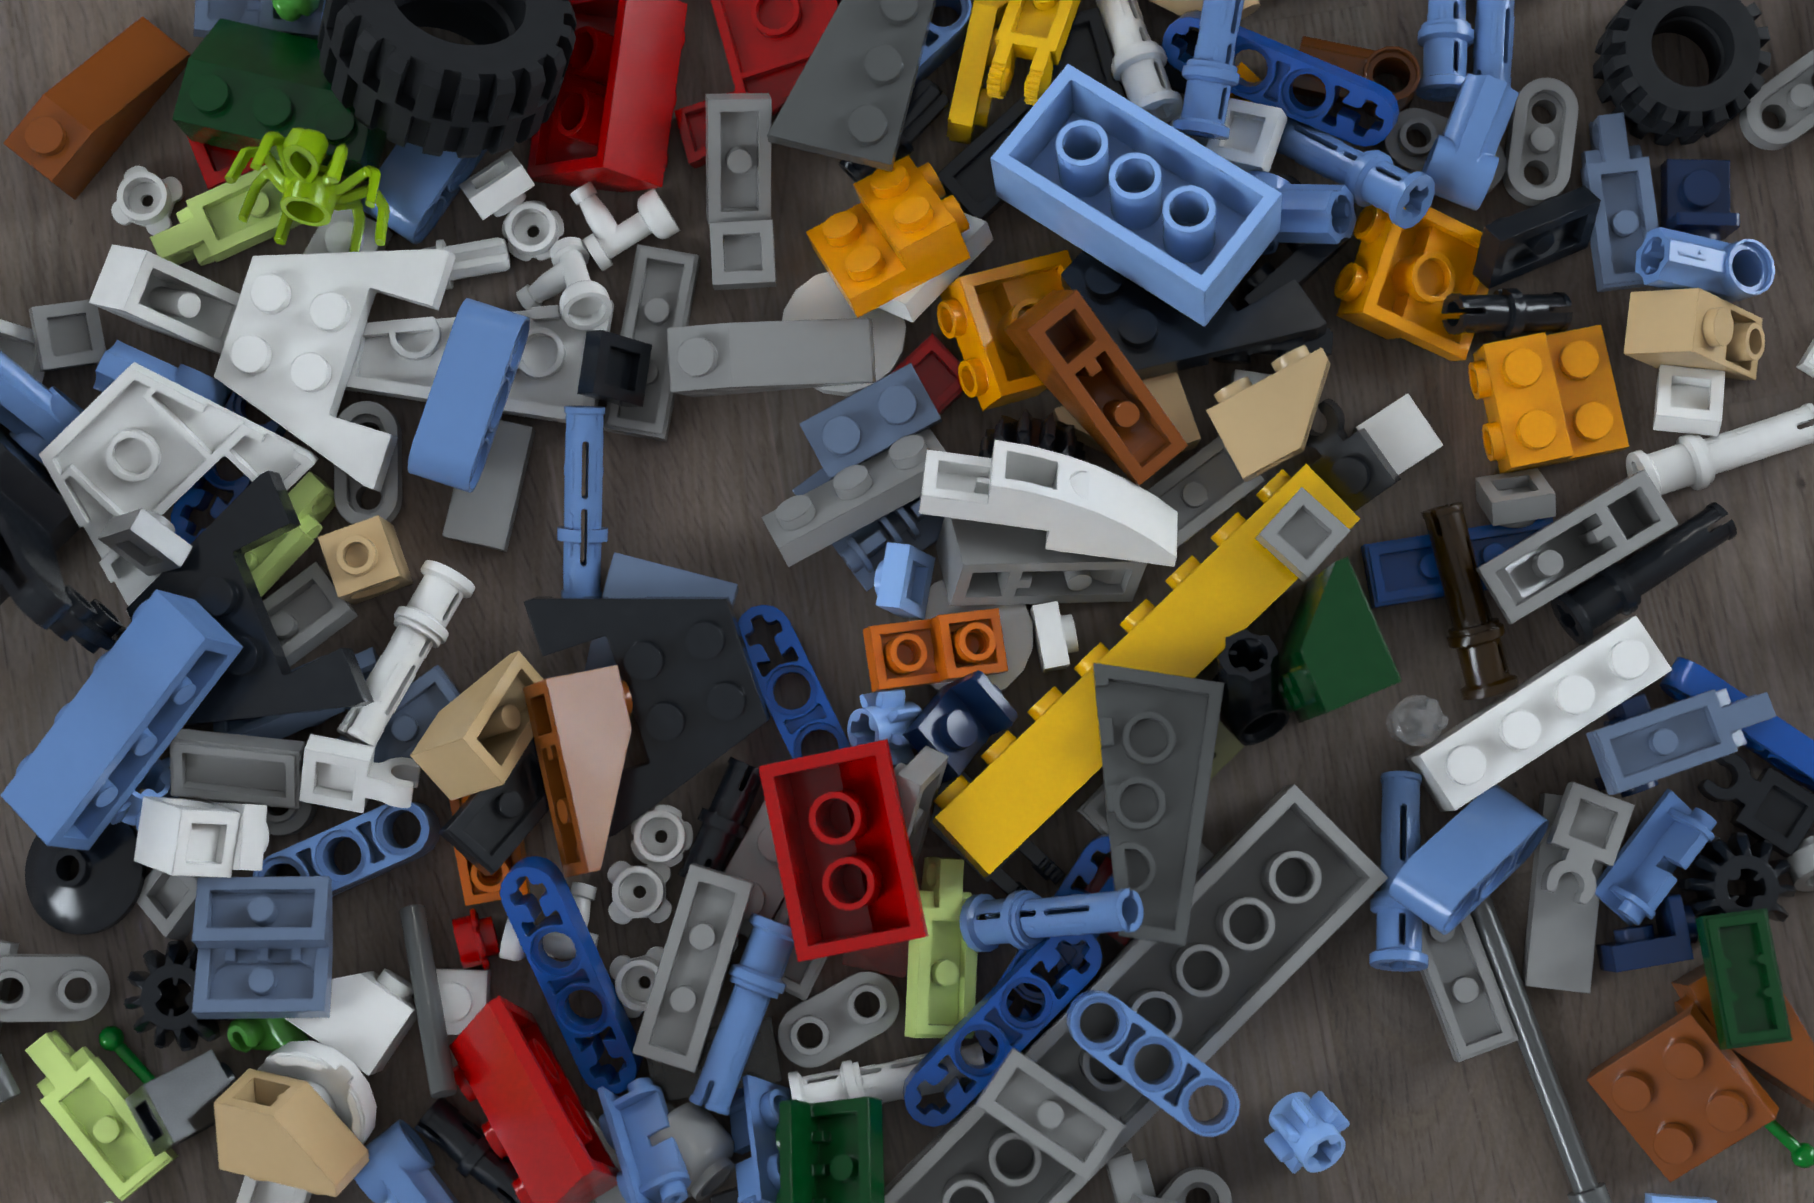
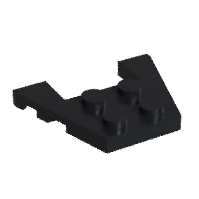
[1061,137,1327,380]
[126,471,374,726]
[524,596,770,837]

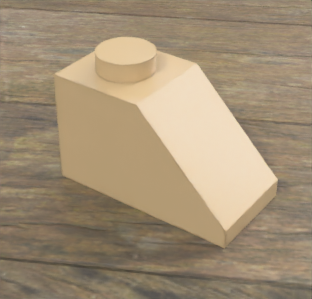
[410,651,543,801]

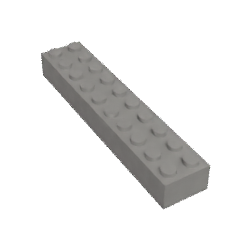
[884,784,1388,1203]

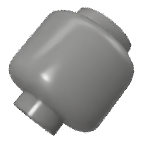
[649,1102,735,1201]

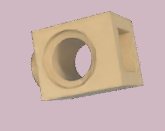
[317,515,414,605]

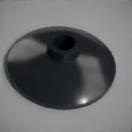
[25,821,146,935]

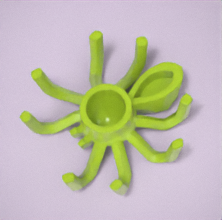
[225,127,390,252]

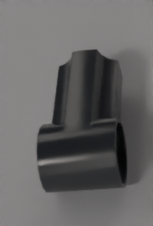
[1212,629,1290,746]

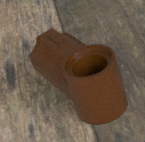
[1293,36,1421,120]

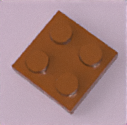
[1587,1004,1779,1183]

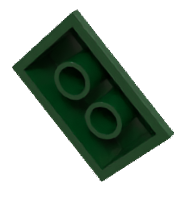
[172,18,387,181]
[1278,557,1402,723]

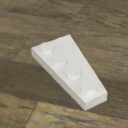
[346,300,614,423]

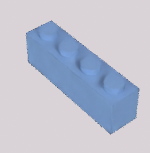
[0,589,243,851]

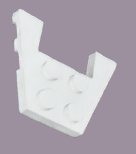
[214,249,456,492]
[39,362,319,615]

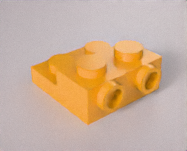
[806,155,971,318]
[1334,205,1489,362]
[937,250,1072,411]
[1468,324,1630,474]

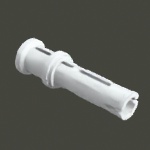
[1095,0,1183,123]
[1626,403,1814,496]
[337,560,475,748]
[788,1042,985,1104]

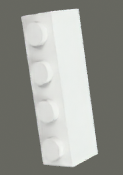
[1406,615,1672,812]

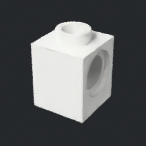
[134,796,241,878]

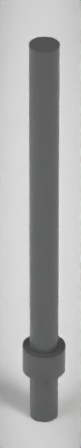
[1470,895,1612,1203]

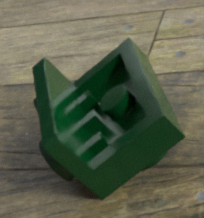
[775,1096,885,1203]

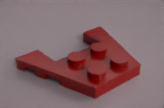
[674,0,840,169]

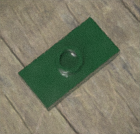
[1695,908,1793,1050]

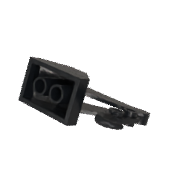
[0,423,126,654]

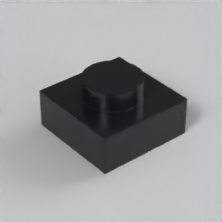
[577,330,652,407]

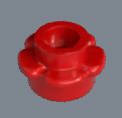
[452,908,500,971]

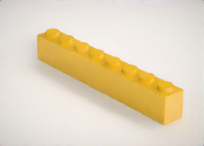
[931,464,1360,878]

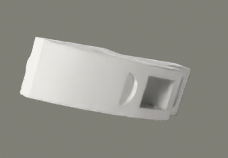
[919,440,1178,567]

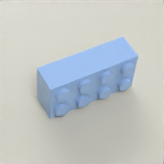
[990,64,1282,327]

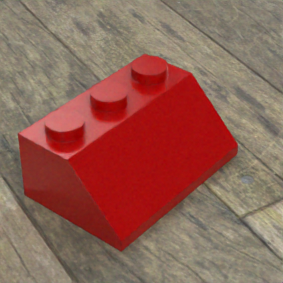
[527,0,688,193]
[758,739,928,962]
[449,996,620,1203]

